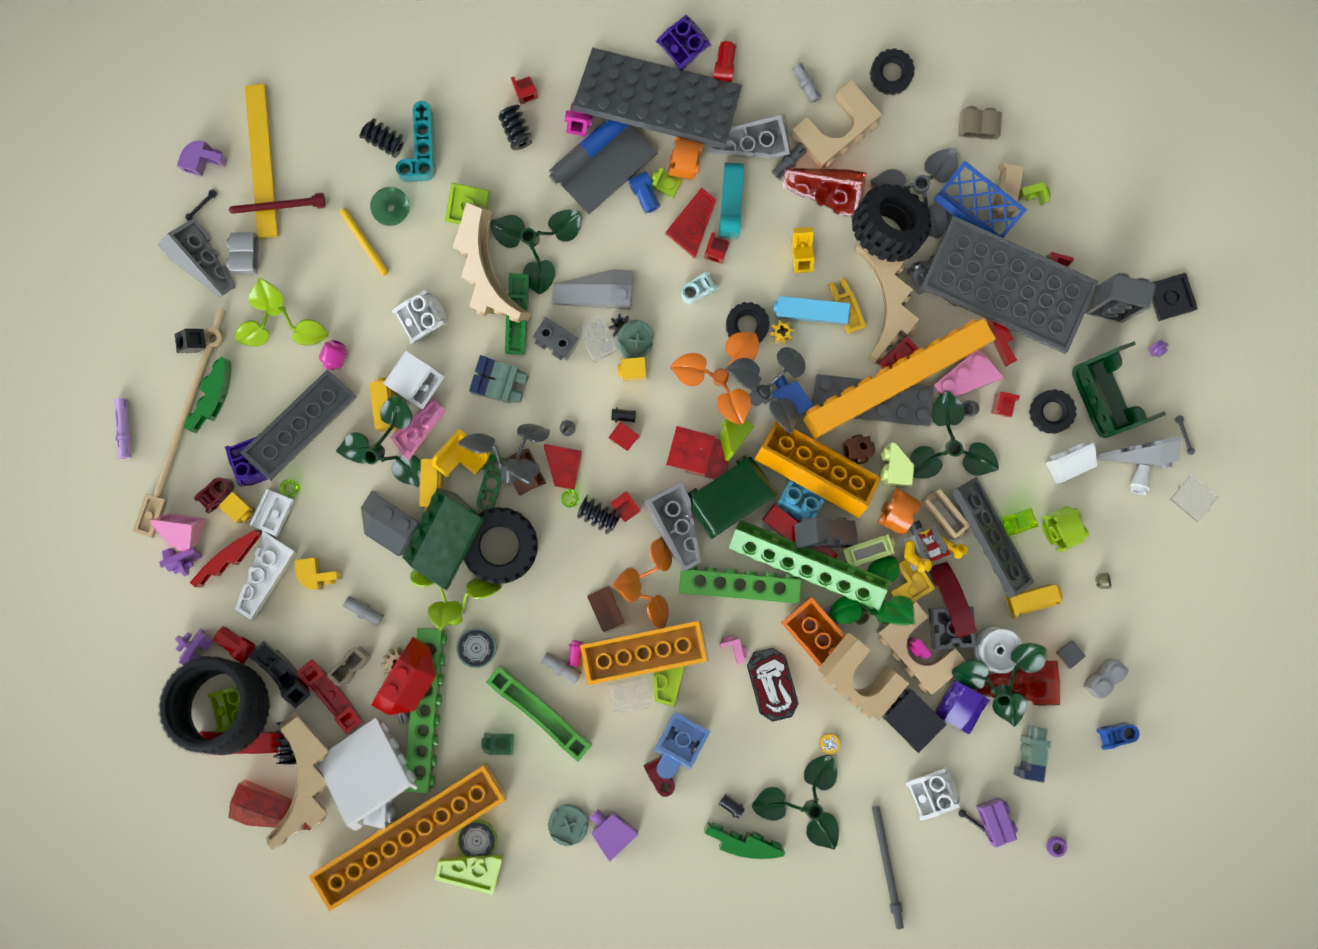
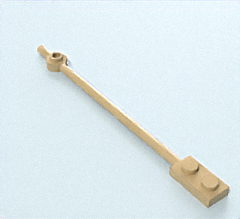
[133,309,226,538]

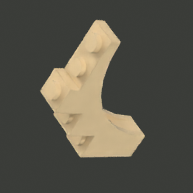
[453,203,531,323]
[854,242,919,363]
[266,711,329,850]

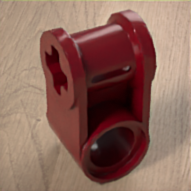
[194,477,234,514]
[643,756,675,797]

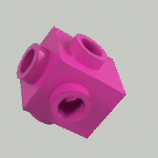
[564,103,593,137]

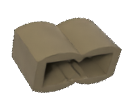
[958,106,1002,140]
[327,646,371,687]

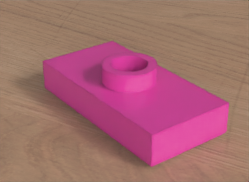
[907,637,932,659]

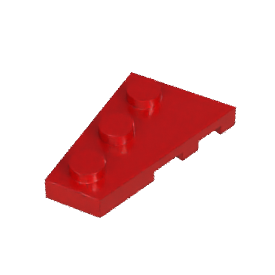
[664,187,716,258]

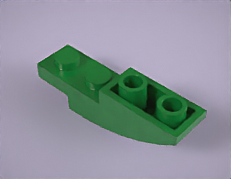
[184,356,231,433]
[704,822,785,859]

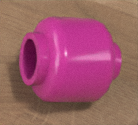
[319,340,348,370]

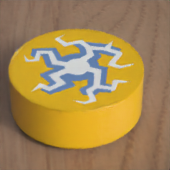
[819,733,840,754]

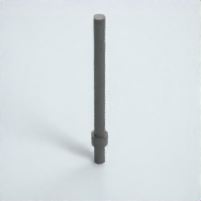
[872,806,904,929]

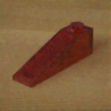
[783,168,867,217]
[977,660,1060,706]
[228,780,312,830]

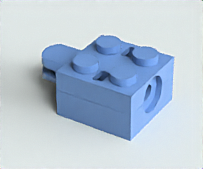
[654,712,710,779]

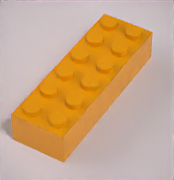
[754,421,881,518]
[580,621,709,685]

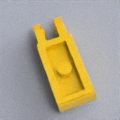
[828,278,866,335]

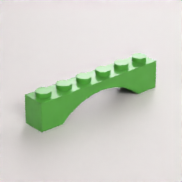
[486,665,592,762]

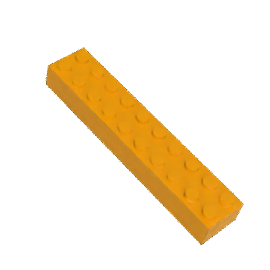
[803,318,995,440]
[308,762,507,912]

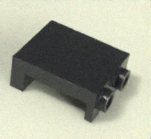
[882,688,947,753]

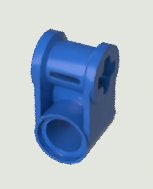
[1096,722,1140,750]

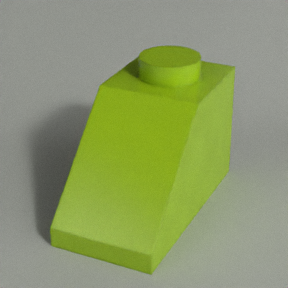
[719,419,755,461]

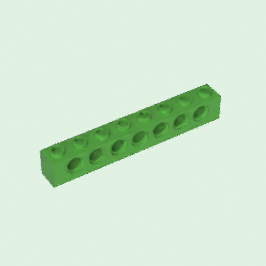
[729,520,890,610]
[403,628,447,793]

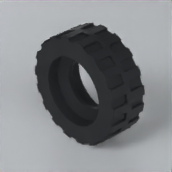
[870,48,915,95]
[726,302,770,343]
[1029,389,1077,434]

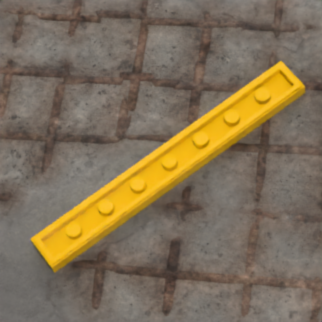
[245,84,279,239]

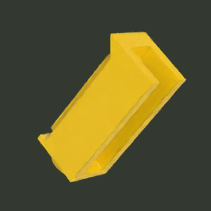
[369,378,398,432]
[419,459,443,511]
[1005,584,1063,619]

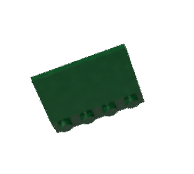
[402,487,484,590]

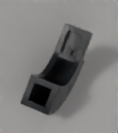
[249,641,311,709]

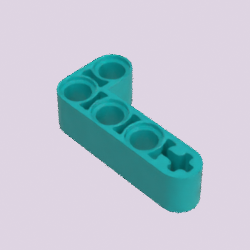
[395,101,436,182]
[719,162,744,239]

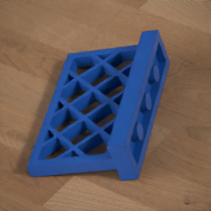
[933,161,1027,238]

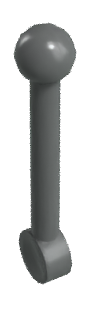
[1175,415,1195,455]

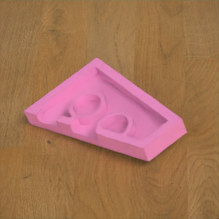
[933,349,1004,397]
[390,398,445,460]

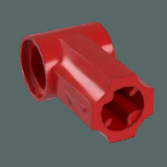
[713,41,736,82]
[213,626,256,663]

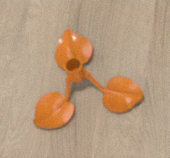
[670,332,759,425]
[612,537,672,629]

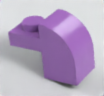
[177,141,227,177]

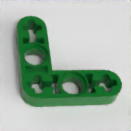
[477,453,504,511]

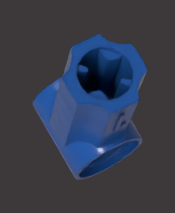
[628,171,660,214]

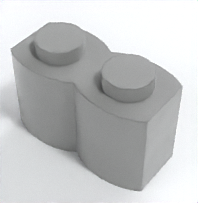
[226,232,259,275]
[1083,658,1129,699]

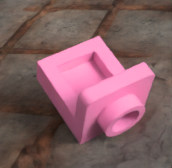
[719,635,748,664]

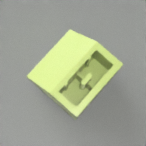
[879,443,914,488]

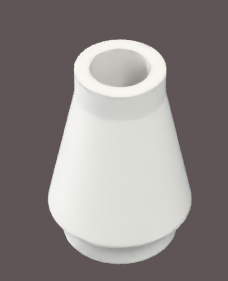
[1129,464,1150,495]

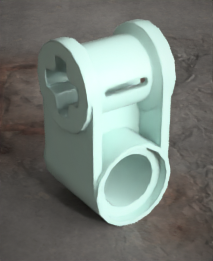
[681,271,719,304]

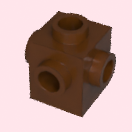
[842,434,875,464]

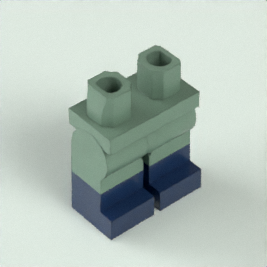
[469,355,529,404]
[1013,725,1051,783]

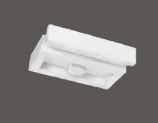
[249,489,294,537]

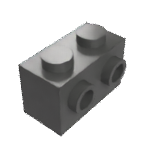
[533,317,580,360]

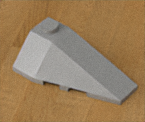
[709,113,790,159]
[158,218,235,297]
[552,269,633,310]
[1096,436,1182,469]
[642,482,701,572]

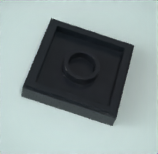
[1151,272,1198,322]

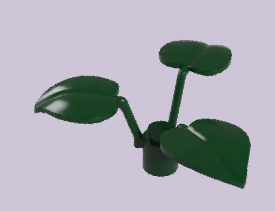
[490,210,581,294]
[909,391,999,479]
[336,396,421,488]
[951,643,1047,727]
[752,755,839,850]

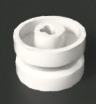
[972,626,1022,673]

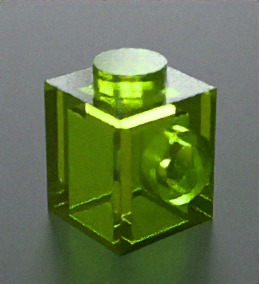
[1001,508,1038,536]

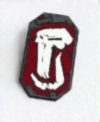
[747,648,799,722]

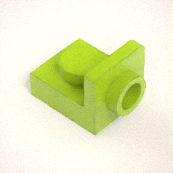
[651,167,682,199]
[1018,182,1051,206]

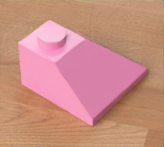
[151,513,206,551]

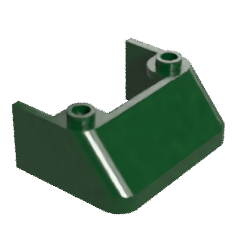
[1072,341,1166,438]

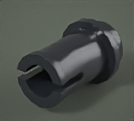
[611,407,636,423]
[718,794,745,819]

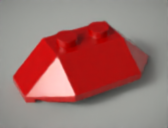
[371,637,436,716]

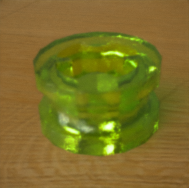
[280,479,300,497]
[561,490,579,508]

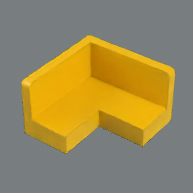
[432,429,491,478]

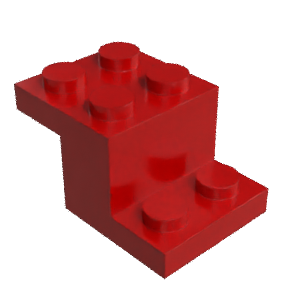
[666,426,729,480]

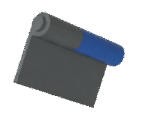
[549,119,658,214]

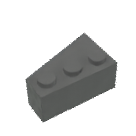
[794,517,858,548]

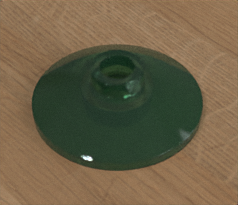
[370,187,410,226]

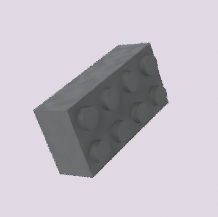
[1085,273,1156,323]

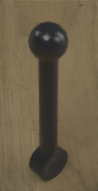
[185,189,217,221]
[958,810,987,836]

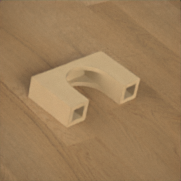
[790,80,882,170]
[877,601,966,695]
[818,632,909,721]

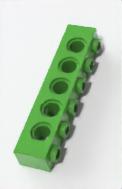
[679,566,801,604]

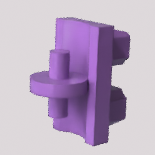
[159,547,203,576]
[175,628,213,664]

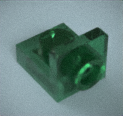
[481,732,514,755]

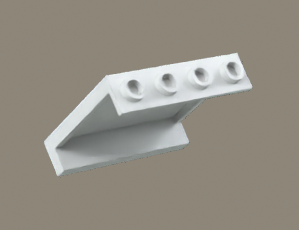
[317,718,417,831]

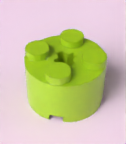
[1042,506,1089,552]

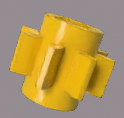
[769,320,794,345]

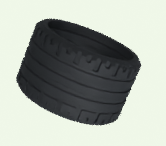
[159,656,270,755]

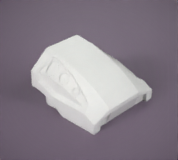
[392,290,448,344]
[906,767,961,821]

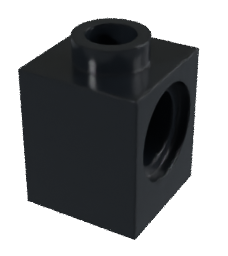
[174,328,206,353]

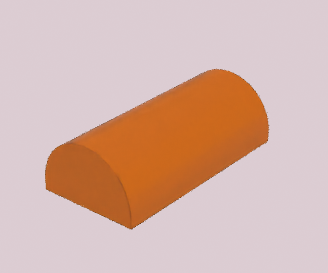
[781,596,865,667]

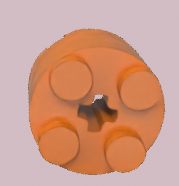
[668,137,703,180]
[877,488,922,535]

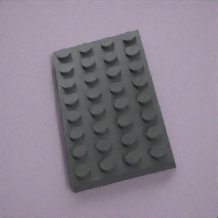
[572,47,742,149]
[920,216,1099,354]

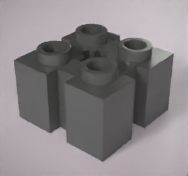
[928,606,977,650]

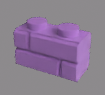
[976,798,1018,847]

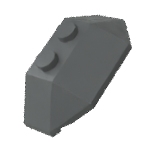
[361,491,420,556]

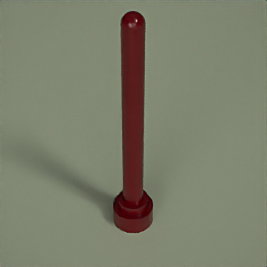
[229,192,326,214]

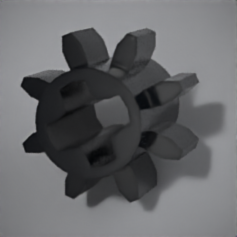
[609,314,629,337]

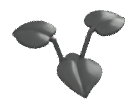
[871,148,958,239]
[726,347,806,434]
[458,424,550,485]

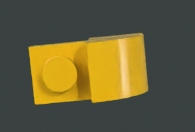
[791,227,815,273]
[294,558,341,590]

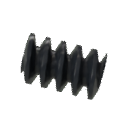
[498,105,533,150]
[359,118,404,158]
[577,495,622,534]
[273,721,297,765]

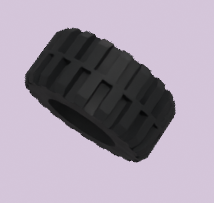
[852,184,932,262]
[463,507,538,584]

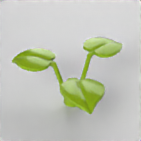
[235,278,329,347]
[410,570,502,630]

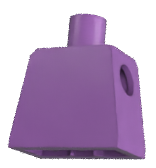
[590,809,638,861]

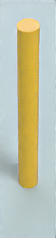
[339,208,389,276]

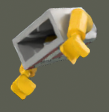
[904,520,968,573]

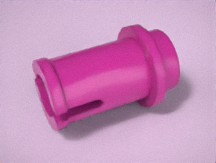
[568,640,583,667]

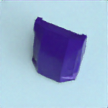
[656,15,712,70]
[225,437,268,487]
[934,680,991,734]

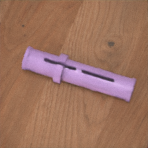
[114,398,132,459]

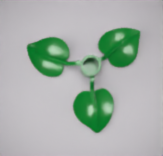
[829,556,915,625]

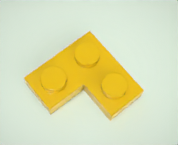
[890,559,935,602]

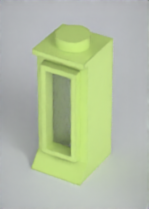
[840,534,896,566]

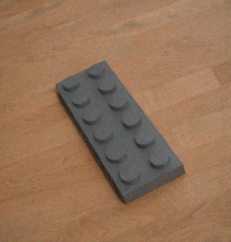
[240,369,357,481]
[813,374,934,427]
[952,477,1034,598]

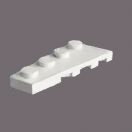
[235,531,297,620]

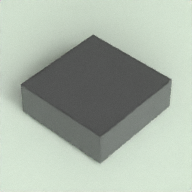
[1056,640,1086,669]

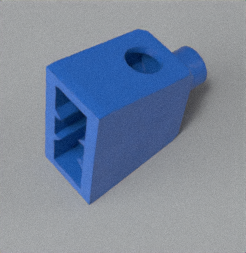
[770,375,814,416]

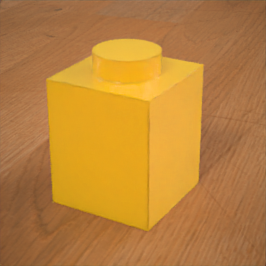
[617,357,646,381]
[218,492,255,523]

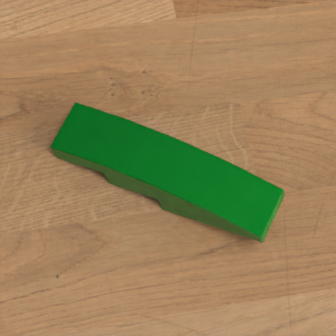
[505,273,530,355]

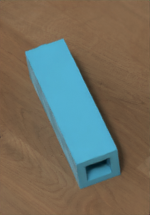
[774,296,851,325]

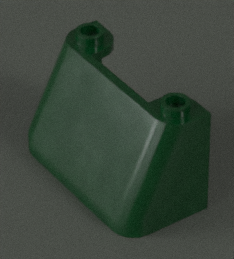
[687,455,779,539]

